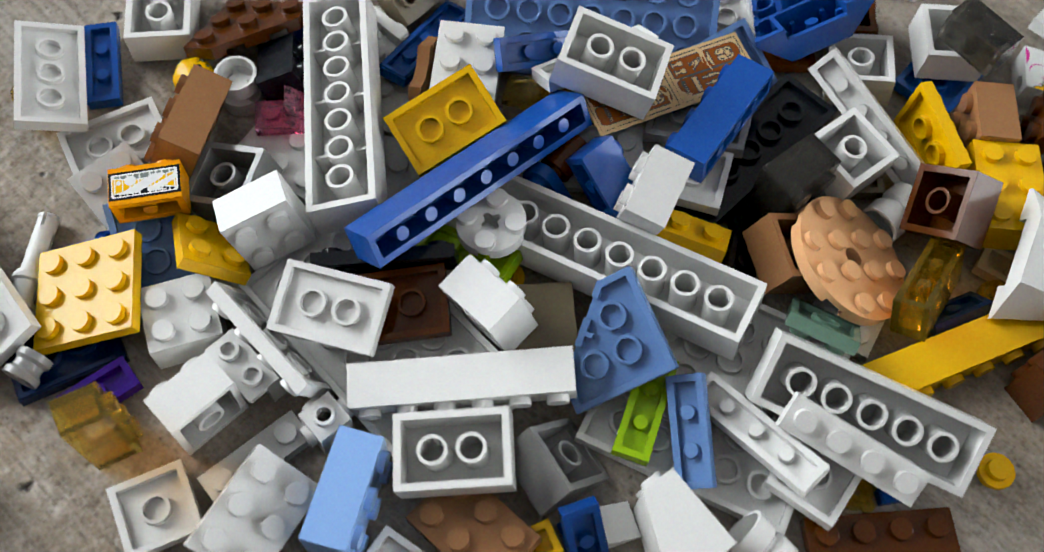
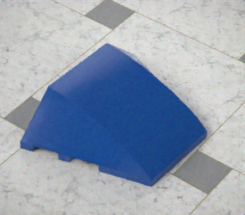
[752,0,874,62]

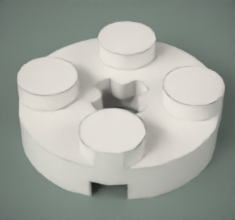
[456,188,527,258]

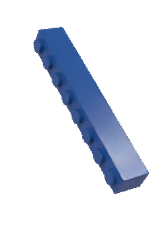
[344,90,592,268]

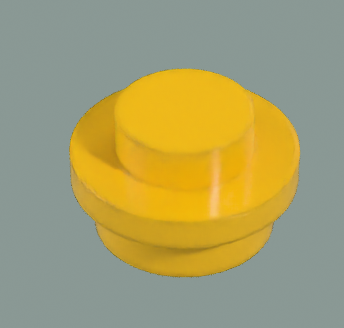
[976,453,1016,490]

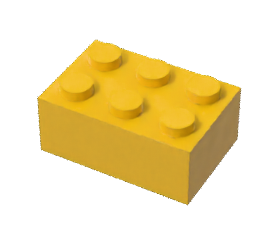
[966,139,1044,251]

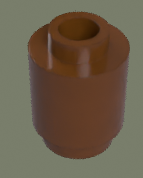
[541,135,587,182]

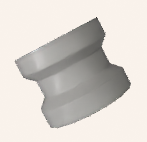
[2,345,53,390]

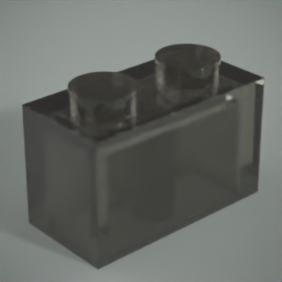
[937,0,1024,77]

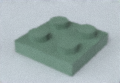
[784,296,861,356]

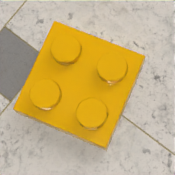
[171,212,251,285]

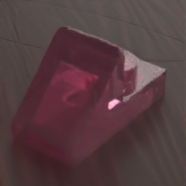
[255,85,305,136]

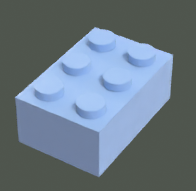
[298,425,393,552]

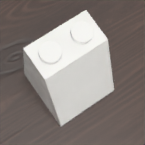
[633,468,737,552]

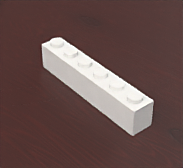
[346,346,577,420]

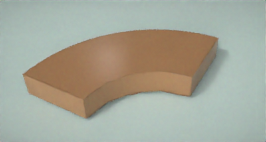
[408,36,438,102]

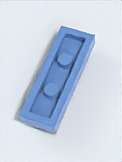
[665,372,717,489]

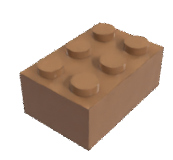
[144,64,233,180]

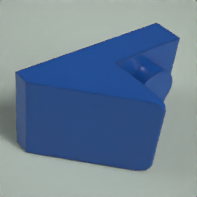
[557,496,609,552]

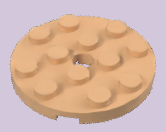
[791,196,906,326]

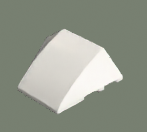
[988,188,1044,321]

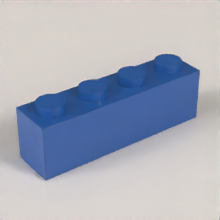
[665,54,774,183]

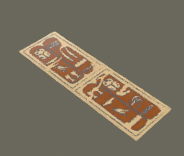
[584,32,751,136]

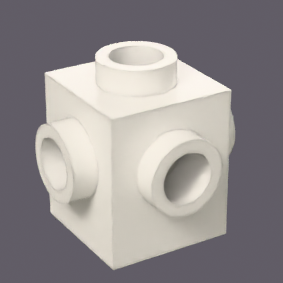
[298,392,355,455]

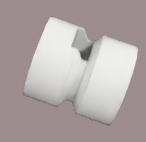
[214,56,264,117]
[863,182,913,242]
[728,510,799,552]

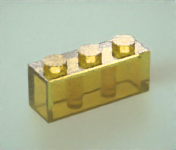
[890,238,966,342]
[48,381,144,470]

